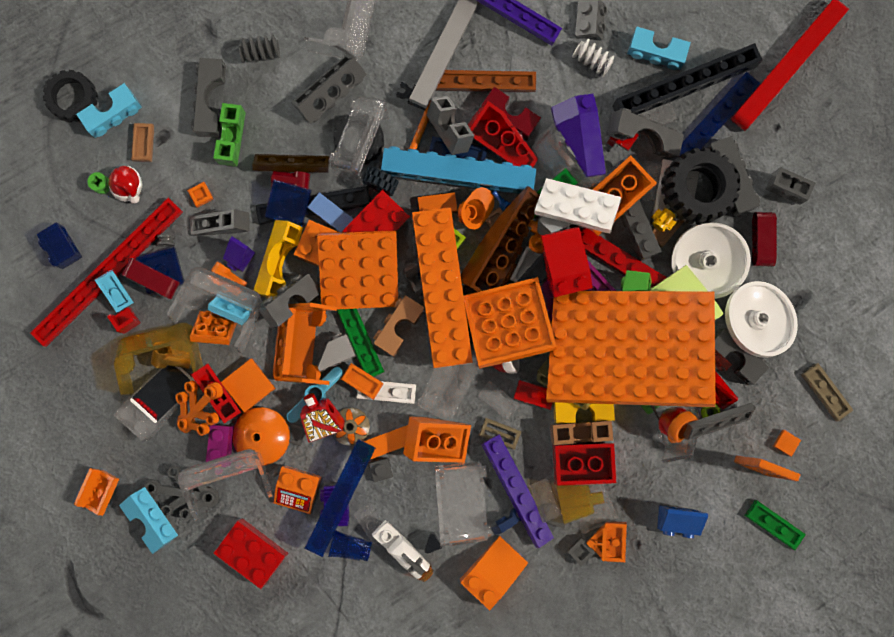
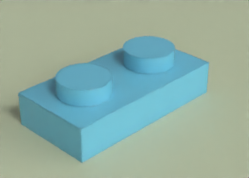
[95,270,134,313]
[208,294,253,325]

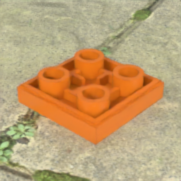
[190,311,237,345]
[221,358,276,413]

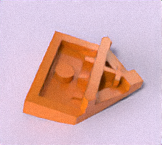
[586,522,627,563]

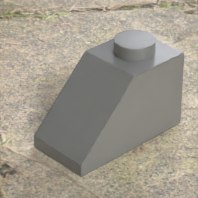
[318,333,357,372]

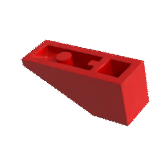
[191,364,241,424]

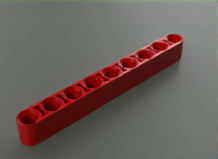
[730,0,849,132]

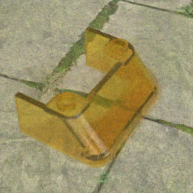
[114,323,203,396]

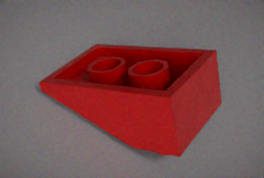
[541,227,593,297]

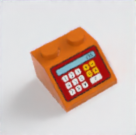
[273,465,322,514]

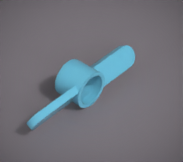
[286,367,343,423]

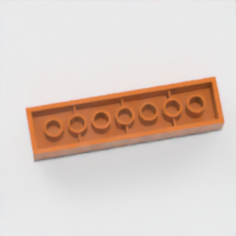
[412,207,473,368]

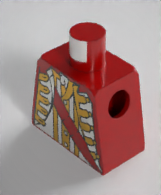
[300,393,345,443]

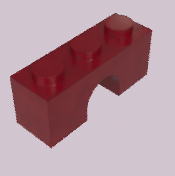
[481,87,541,141]

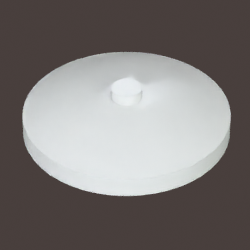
[671,222,751,299]
[725,281,798,358]

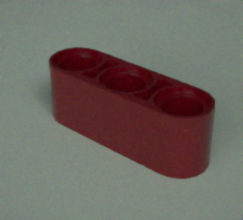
[752,212,777,267]
[121,258,180,299]

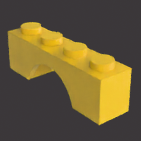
[253,220,303,298]

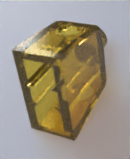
[556,485,604,524]

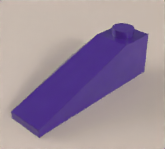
[551,93,606,177]

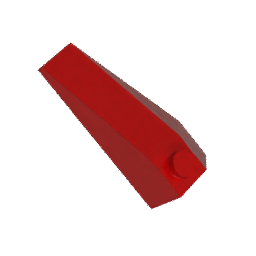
[468,101,538,168]

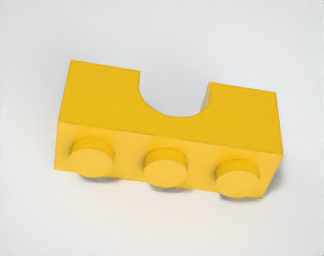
[553,402,615,424]

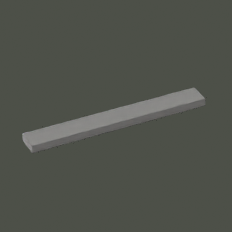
[409,0,479,108]

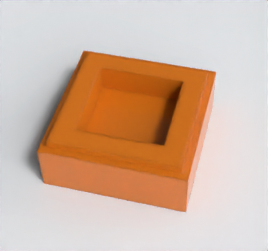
[187,182,214,208]
[773,430,801,457]

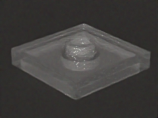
[566,484,618,534]

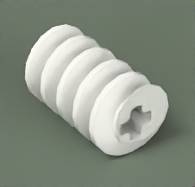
[572,39,615,77]

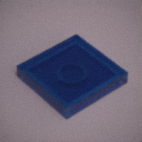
[265,179,312,227]
[137,247,185,294]

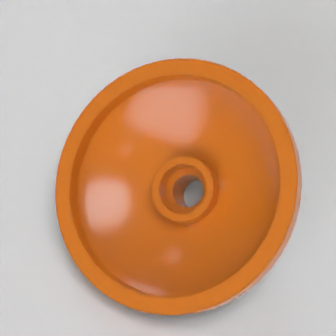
[233,407,290,466]

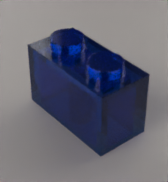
[36,222,82,269]

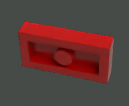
[513,380,553,410]

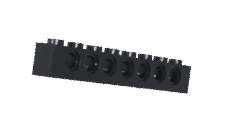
[612,43,763,115]

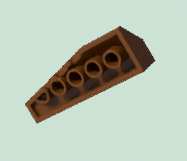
[461,186,540,292]

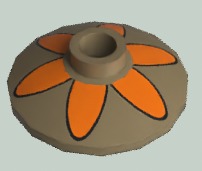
[333,408,370,446]

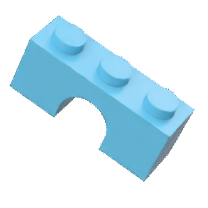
[627,27,691,70]
[76,83,142,138]
[119,487,178,554]

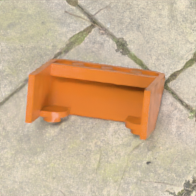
[273,303,337,385]

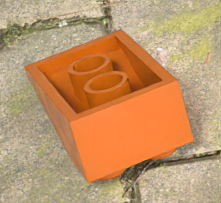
[403,416,471,463]
[460,535,528,611]

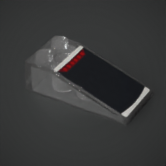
[114,365,195,441]

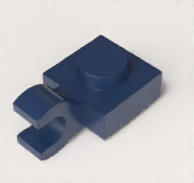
[491,508,521,535]

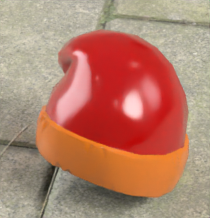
[658,407,698,444]

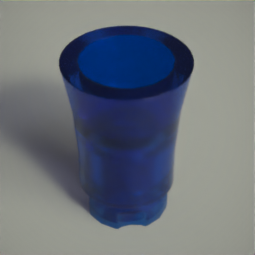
[328,530,372,561]

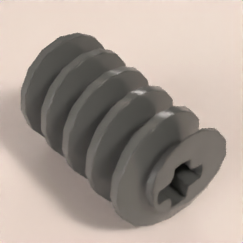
[239,35,280,63]

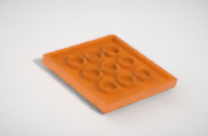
[317,231,398,309]
[464,277,557,369]

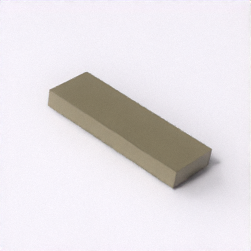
[801,363,853,421]

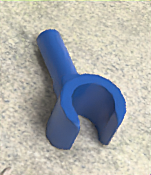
[492,190,511,212]

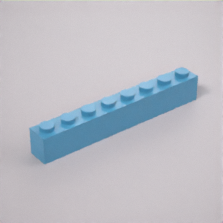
[381,146,536,194]

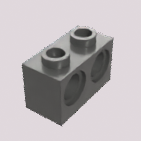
[766,167,816,205]

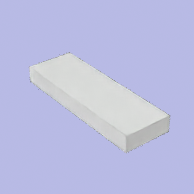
[357,381,416,404]

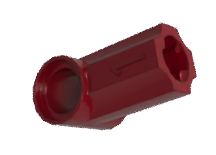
[271,171,310,194]

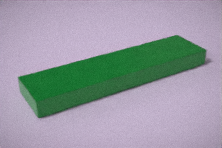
[337,309,384,377]

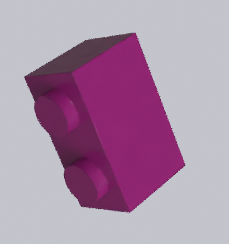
[206,425,234,466]

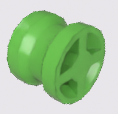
[88,172,110,194]

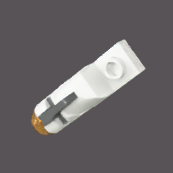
[372,520,433,582]

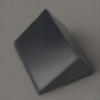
[424,532,442,554]

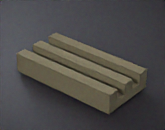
[479,417,522,450]

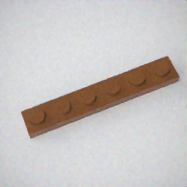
[436,70,536,92]

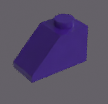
[223,236,255,272]

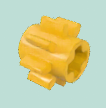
[651,208,676,232]

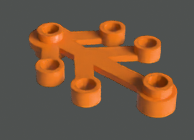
[175,380,223,436]

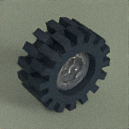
[362,167,399,196]

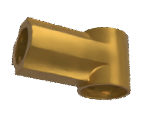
[151,343,192,369]

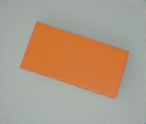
[734,456,801,482]

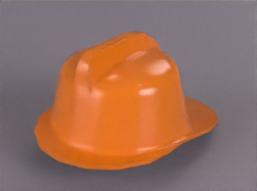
[458,187,495,230]

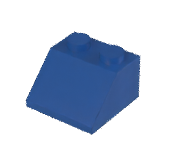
[657,505,708,538]

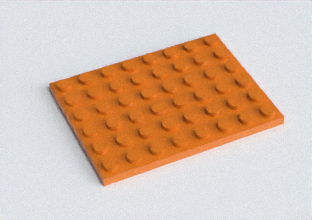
[546,291,716,407]

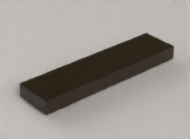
[252,154,330,173]

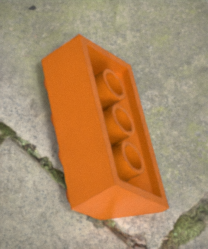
[591,155,657,236]

